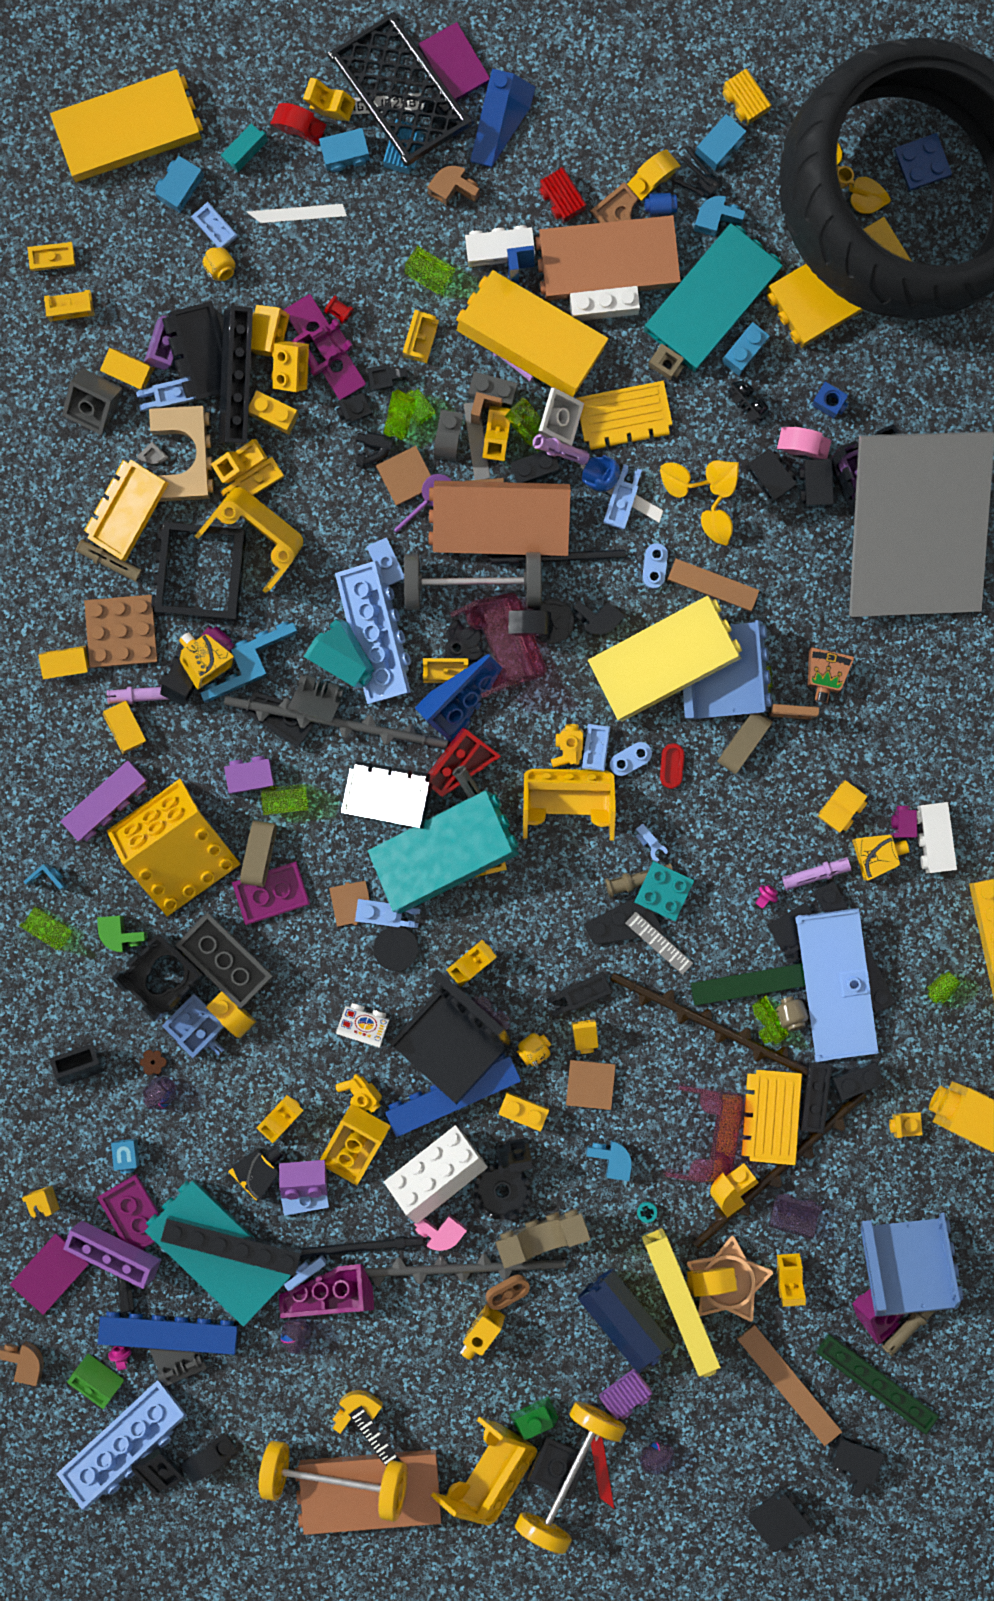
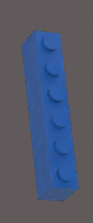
[385,1054,521,1137]
[97,1311,239,1355]

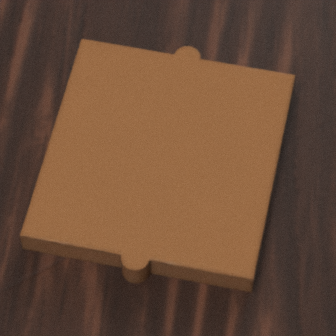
[329,880,370,927]

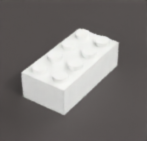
[384,1125,488,1224]

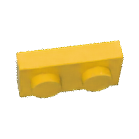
[27,242,76,271]

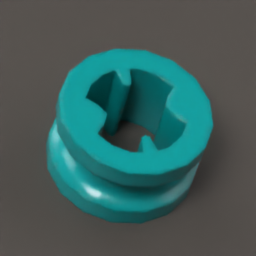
[637,1202,657,1223]

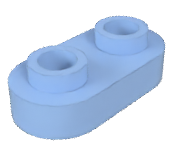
[642,543,668,589]
[609,742,652,776]

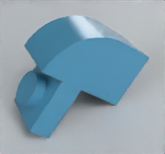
[693,196,745,237]
[586,1140,631,1181]

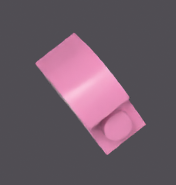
[777,427,832,460]
[414,1214,467,1251]

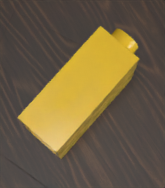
[929,1081,994,1152]

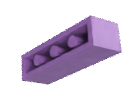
[60,761,149,842]
[63,1221,161,1289]

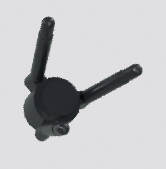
[673,146,720,197]

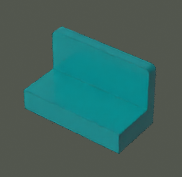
[221,123,268,173]

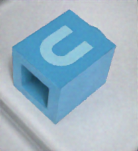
[111,1138,140,1174]

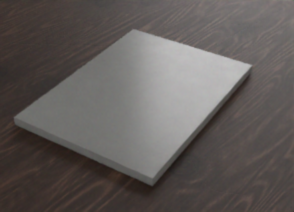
[849,432,994,617]

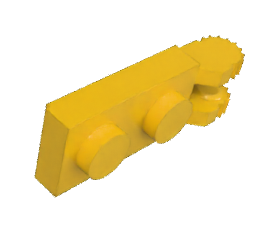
[220,457,285,496]

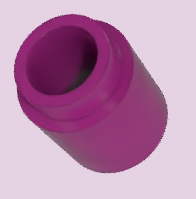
[201,626,235,652]

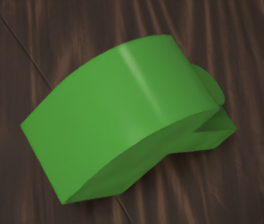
[97,915,148,952]

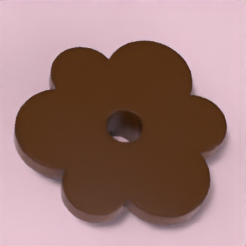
[140,1050,167,1075]

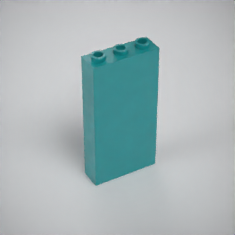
[643,223,783,373]
[367,790,519,914]
[144,1179,292,1327]

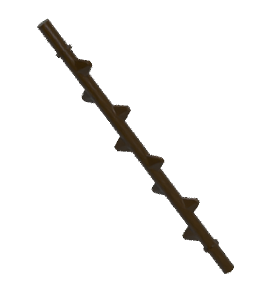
[610,972,808,1076]
[692,1092,867,1249]

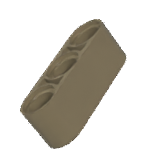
[717,713,773,774]
[240,820,277,887]

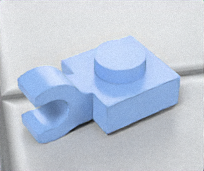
[635,824,668,862]

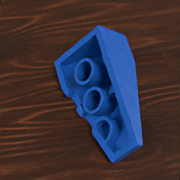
[470,68,536,168]
[415,654,503,743]

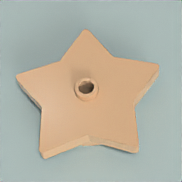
[687,1235,773,1322]

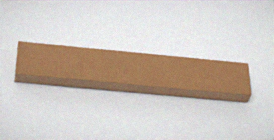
[737,1324,842,1446]

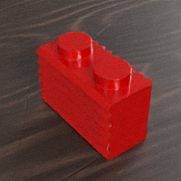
[539,167,587,224]

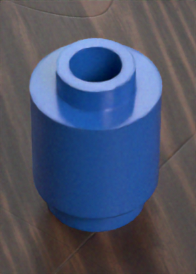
[644,193,677,217]

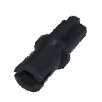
[116,1276,134,1313]

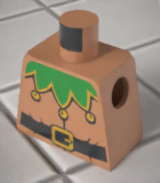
[807,648,854,703]

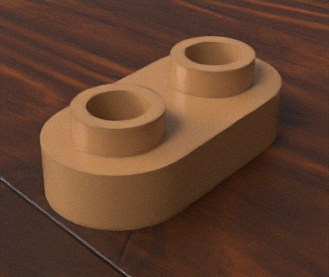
[485,1275,530,1310]

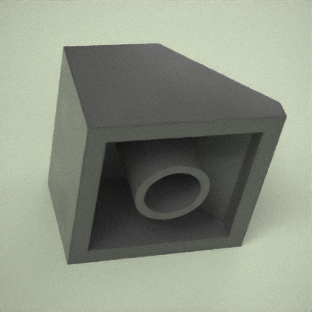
[62,368,122,435]

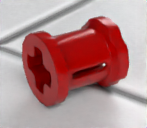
[324,295,354,325]

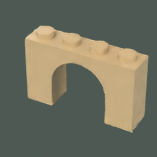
[149,406,214,502]

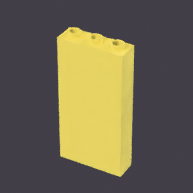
[588,596,742,722]
[641,1228,720,1377]

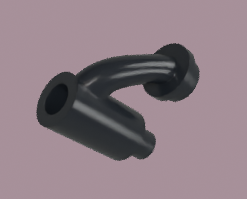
[356,431,394,470]

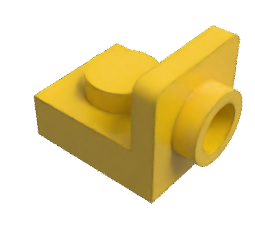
[889,1112,922,1138]

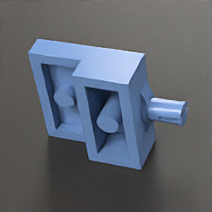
[162,993,225,1058]

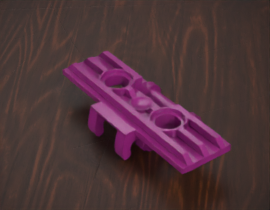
[284,294,366,400]

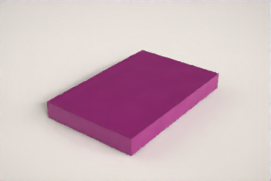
[418,22,490,101]
[232,861,310,925]
[97,1174,160,1250]
[10,1233,90,1315]

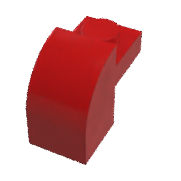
[270,103,327,145]

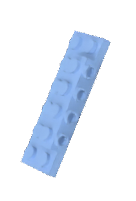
[335,561,411,704]
[57,1380,187,1510]

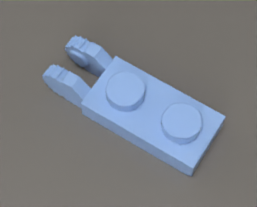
[136,378,194,412]
[603,464,642,530]
[355,899,421,928]

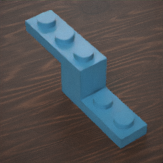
[200,621,298,703]

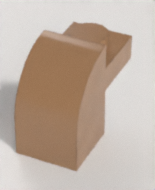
[427,166,480,206]
[0,1341,44,1386]

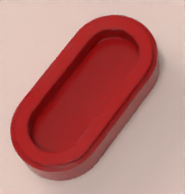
[660,743,685,789]

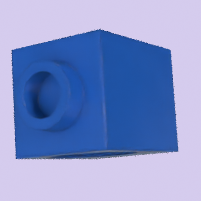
[811,382,848,419]

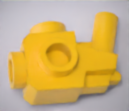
[551,724,584,768]
[336,1074,382,1114]

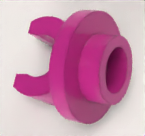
[756,885,778,909]
[108,1346,131,1371]

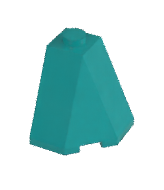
[304,619,374,688]

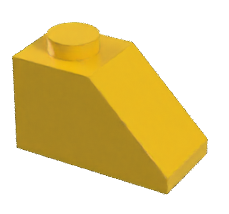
[572,1019,599,1054]

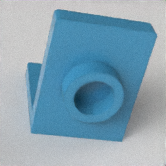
[23,864,67,890]

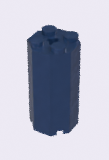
[578,1268,674,1374]

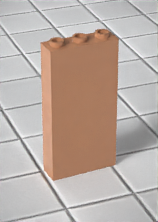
[535,215,681,301]
[428,481,571,556]
[295,1449,442,1535]

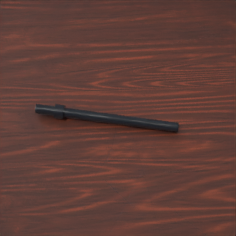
[491,549,626,566]
[296,1236,424,1257]

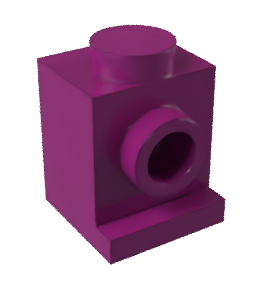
[891,806,917,838]

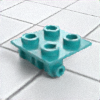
[634,861,694,921]

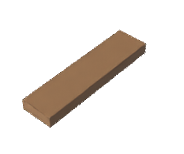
[667,558,760,612]

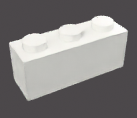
[465,225,535,267]
[569,286,640,321]
[917,802,957,873]

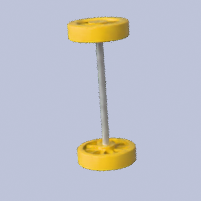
[515,1401,626,1554]
[259,1440,408,1522]

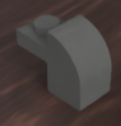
[434,410,463,462]

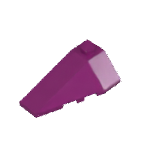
[279,1264,374,1318]
[852,1289,910,1345]

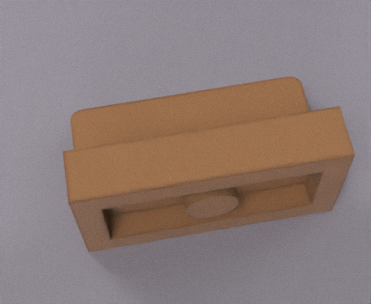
[471,392,503,425]

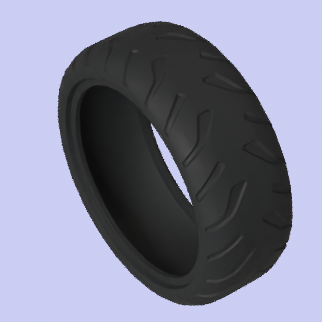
[779,37,994,320]

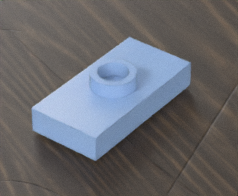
[191,202,238,248]
[366,537,404,587]
[582,724,610,772]
[280,1193,329,1216]
[283,1255,327,1291]

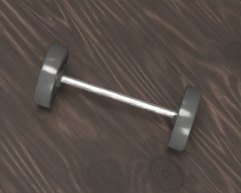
[404,552,542,611]

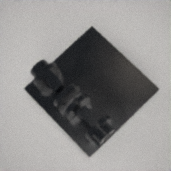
[728,380,770,425]
[767,902,812,964]

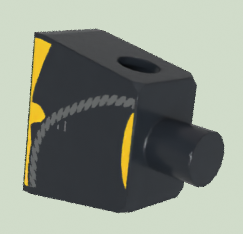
[227,1145,284,1202]

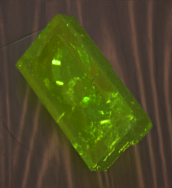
[383,389,415,440]
[751,996,789,1044]

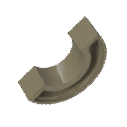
[495,1209,591,1269]

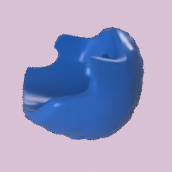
[582,455,620,492]

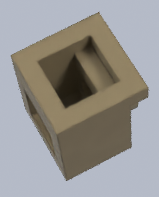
[648,343,684,380]

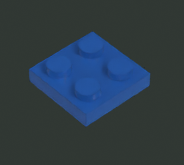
[894,133,952,192]

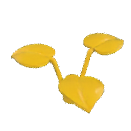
[837,144,891,214]
[660,460,739,545]

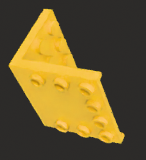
[107,779,241,916]

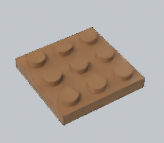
[84,595,158,668]

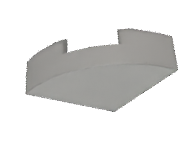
[136,441,169,465]

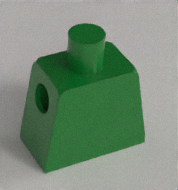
[510,1396,558,1440]

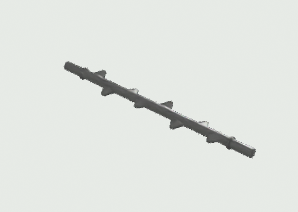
[224,696,448,749]
[364,1254,566,1286]

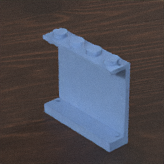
[683,620,773,720]
[860,1213,963,1317]

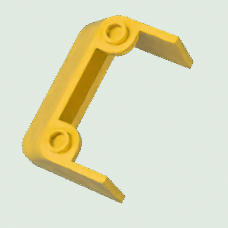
[195,487,303,593]
[523,769,616,841]
[431,1417,537,1526]

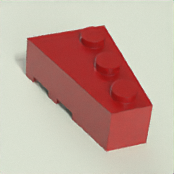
[428,728,501,797]

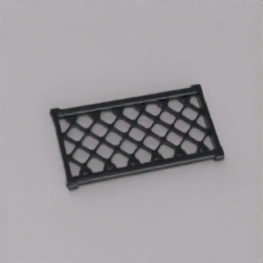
[327,12,474,167]

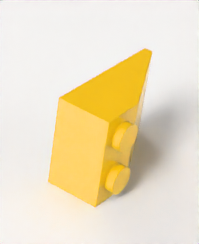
[320,1103,391,1186]

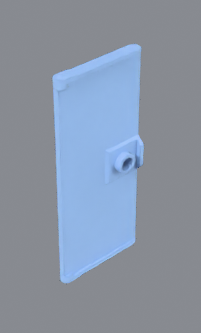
[795,908,878,1062]

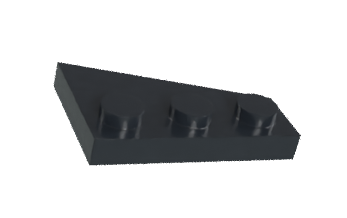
[242,692,316,749]
[583,897,664,944]

